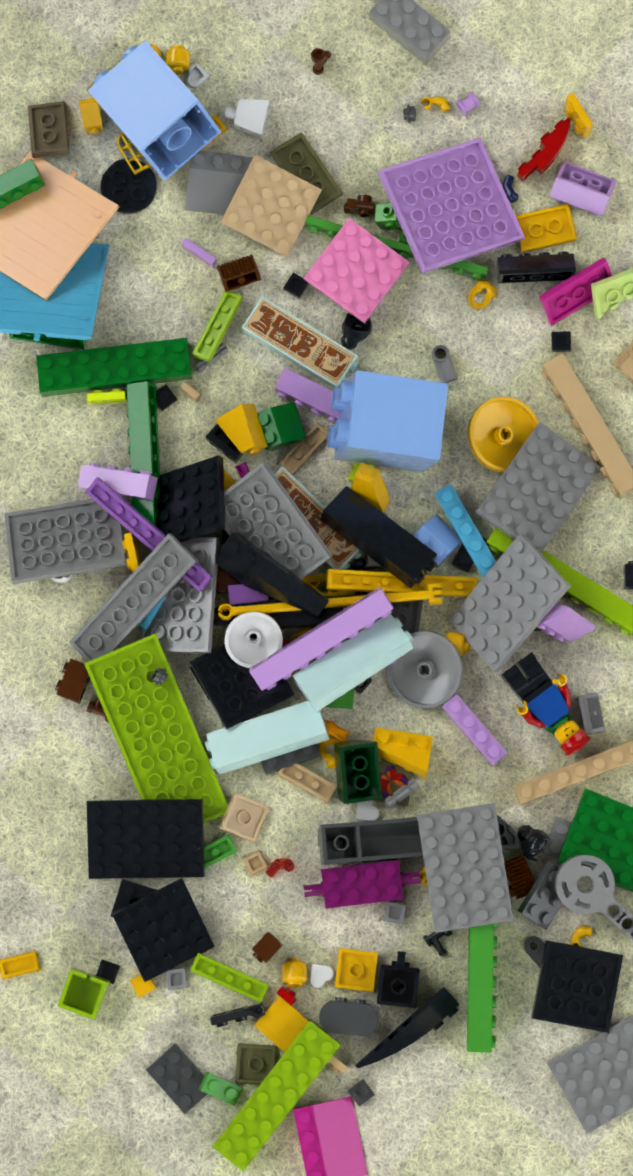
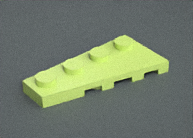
[591,268,633,319]

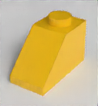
[79,98,104,135]

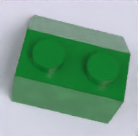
[257,402,307,451]

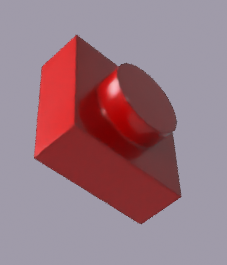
[277,987,297,1006]

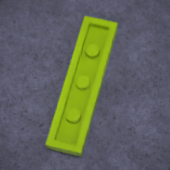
[192,291,243,363]
[190,953,269,1003]

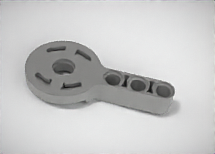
[555,854,633,940]

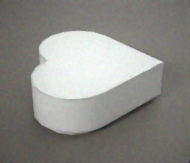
[187,64,210,89]
[356,800,379,821]
[310,964,334,988]

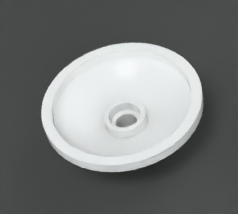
[225,611,283,668]

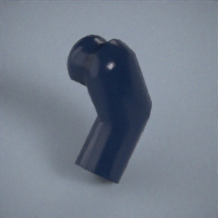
[502,175,518,203]

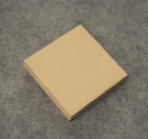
[219,792,270,843]

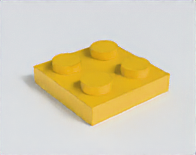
[564,93,593,138]
[122,532,143,572]
[335,948,378,992]

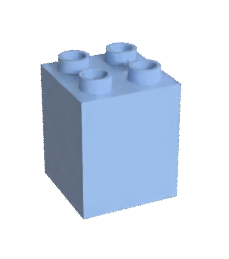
[88,40,221,181]
[327,370,448,472]

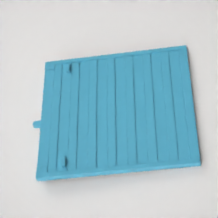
[0,243,109,341]

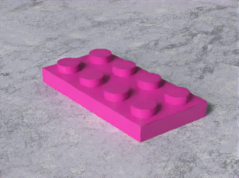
[539,257,612,325]

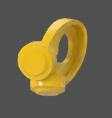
[468,279,497,309]
[319,737,339,769]

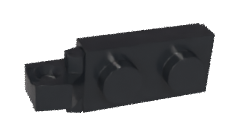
[210,1003,265,1027]

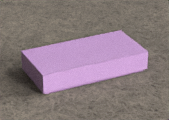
[181,238,217,268]

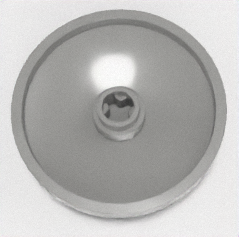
[387,631,464,709]

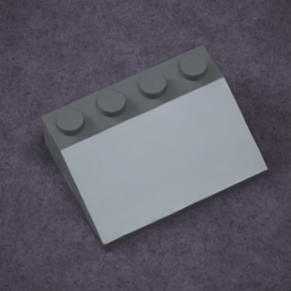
[185,151,266,215]

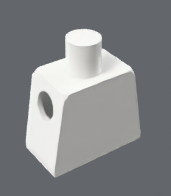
[225,99,270,140]

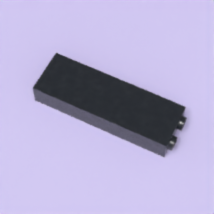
[320,486,437,588]

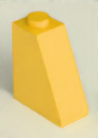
[216,404,267,456]
[351,462,390,514]

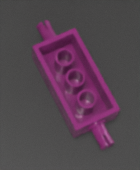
[303,860,421,909]

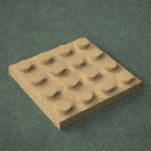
[221,155,322,257]

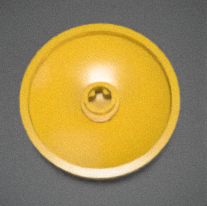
[467,397,539,473]

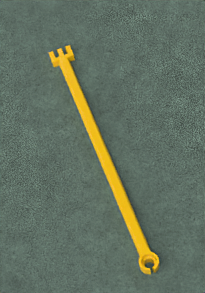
[218,583,443,621]

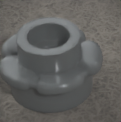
[403,104,416,123]
[151,667,168,686]

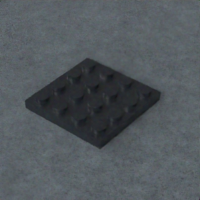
[158,455,225,543]
[190,634,294,730]
[111,878,215,982]
[531,940,623,1033]

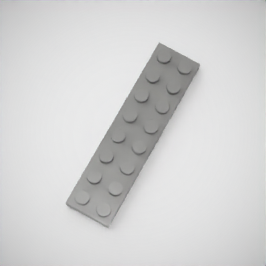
[69,533,198,662]

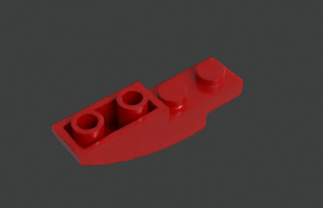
[517,117,571,182]

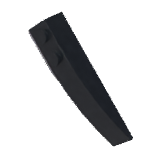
[216,532,329,617]
[355,986,459,1068]

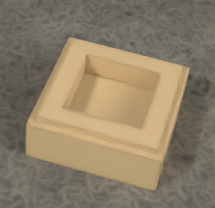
[181,383,201,403]
[243,850,269,876]

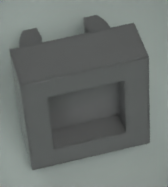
[347,1079,375,1107]

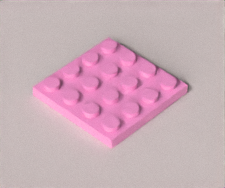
[304,218,410,324]

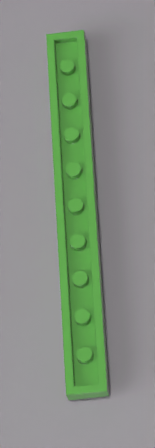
[305,215,489,280]

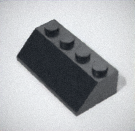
[497,251,576,284]

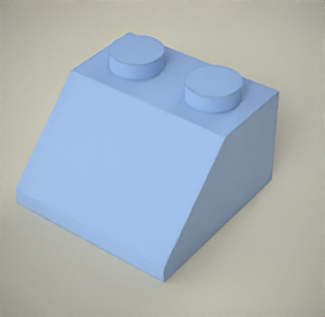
[413,515,462,568]

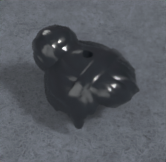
[341,313,372,350]
[517,825,551,861]

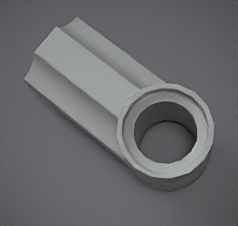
[431,345,458,383]

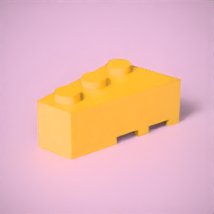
[373,727,433,780]

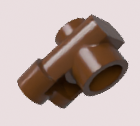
[344,195,375,217]

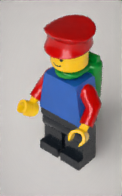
[501,652,591,756]

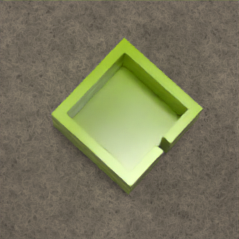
[58,968,110,1020]

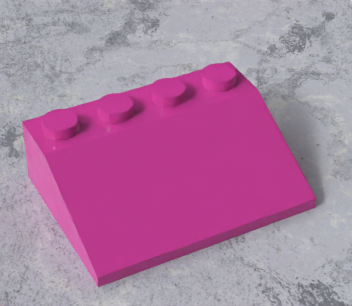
[293,1096,368,1176]

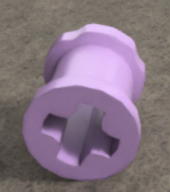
[456,92,480,116]

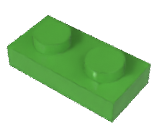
[204,834,237,868]
[199,1071,243,1106]

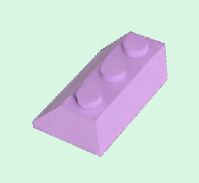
[550,161,616,216]
[537,603,596,643]

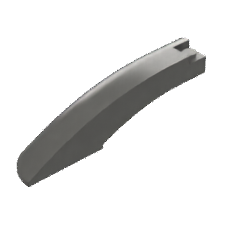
[318,815,520,865]

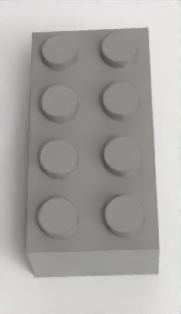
[369,0,450,65]

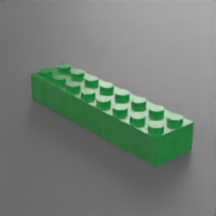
[36,338,192,397]

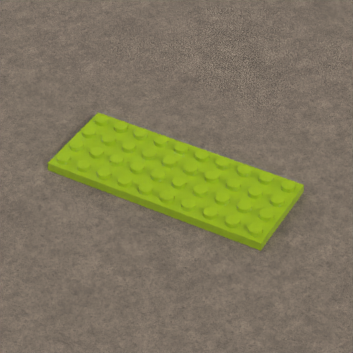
[84,633,228,823]

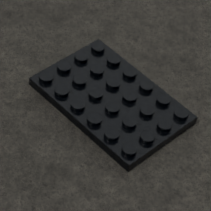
[86,799,205,879]

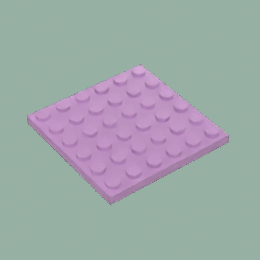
[378,138,525,274]

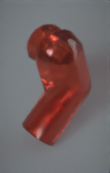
[265,858,295,878]

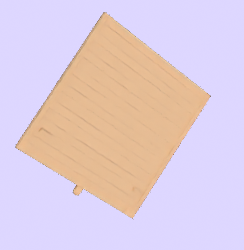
[0,151,119,301]

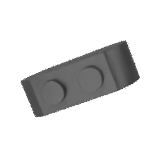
[319,997,378,1036]

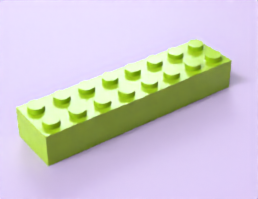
[212,1019,341,1171]

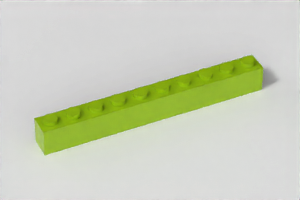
[486,527,633,636]

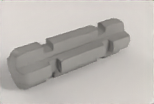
[195,343,228,373]
[384,778,420,808]

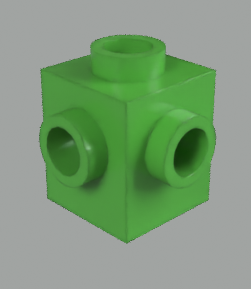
[375,202,401,230]

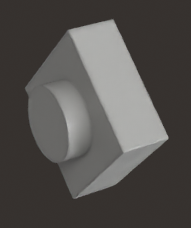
[384,901,406,924]
[166,968,188,990]

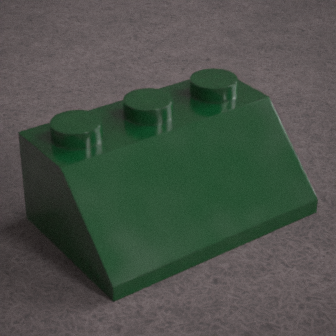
[334,740,382,804]

